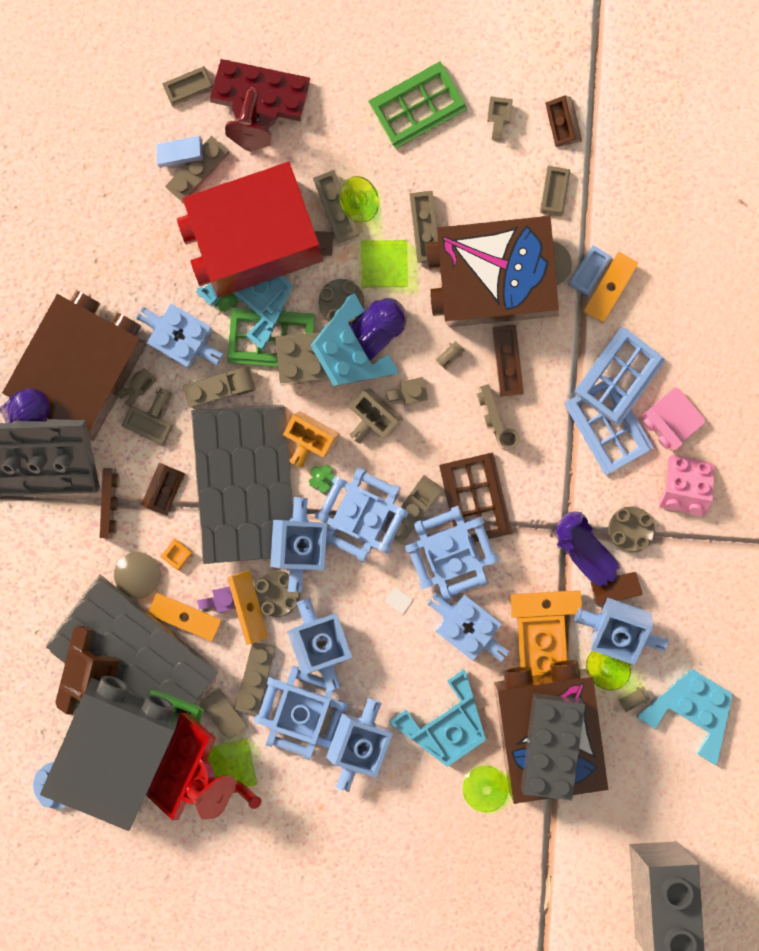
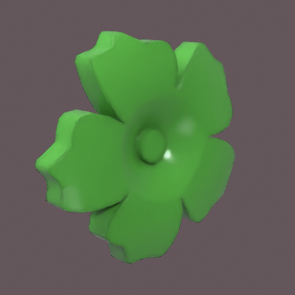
[214,293,238,312]
[308,465,335,493]

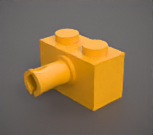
[283,411,340,468]

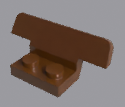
[55,625,119,715]

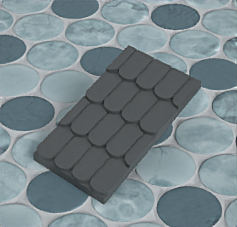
[191,405,293,564]
[0,419,100,496]
[46,574,218,715]

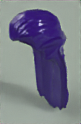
[350,298,407,361]
[0,388,50,423]
[555,511,620,587]

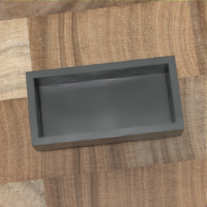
[521,693,585,801]

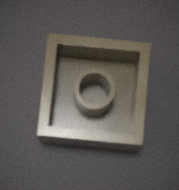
[275,332,328,386]

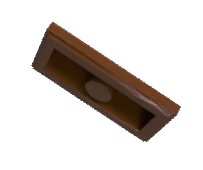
[545,95,582,147]
[141,463,185,516]
[590,572,643,605]

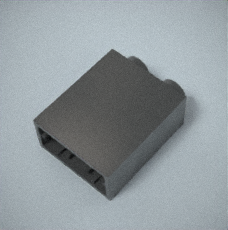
[40,676,179,831]
[629,841,705,951]

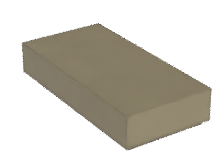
[162,66,213,106]
[540,166,570,216]
[121,406,174,446]
[200,688,248,741]

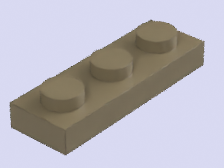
[165,135,229,203]
[313,170,359,244]
[409,191,438,263]
[235,642,275,715]

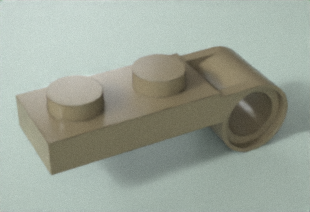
[183,367,256,408]
[476,384,520,450]
[384,475,443,544]

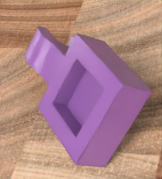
[197,586,236,613]

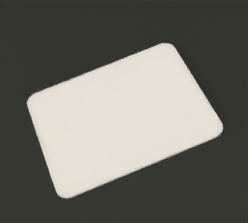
[384,587,413,614]

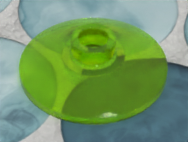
[339,176,379,223]
[586,651,631,691]
[462,765,509,813]

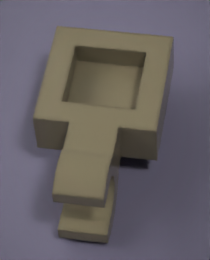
[487,96,513,141]
[116,368,157,407]
[386,377,428,405]

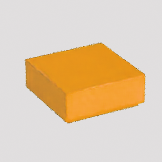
[160,538,193,571]

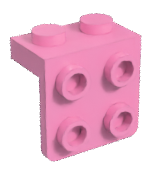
[641,388,705,451]
[659,455,714,516]

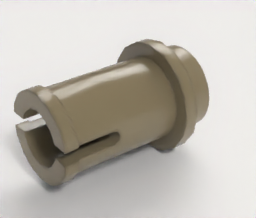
[435,341,465,370]
[148,388,173,419]
[619,686,651,713]

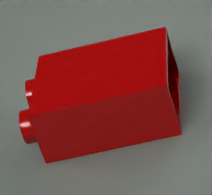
[176,161,324,298]

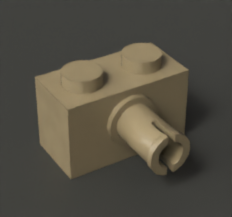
[349,388,404,444]

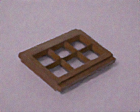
[439,452,512,542]

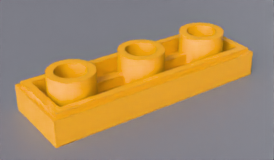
[583,251,638,324]
[227,570,269,645]
[510,590,582,618]
[148,592,222,641]

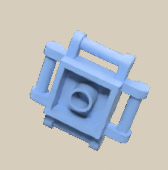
[314,467,409,563]
[404,506,499,600]
[254,665,349,760]

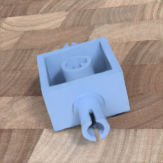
[136,303,224,370]
[270,497,327,592]
[427,593,510,662]
[287,598,352,692]
[574,598,669,665]
[326,698,393,792]

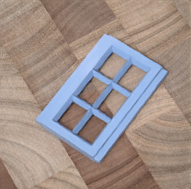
[574,327,665,426]
[564,376,654,476]

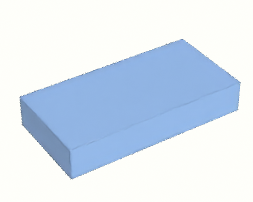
[156,136,203,168]
[568,245,612,297]

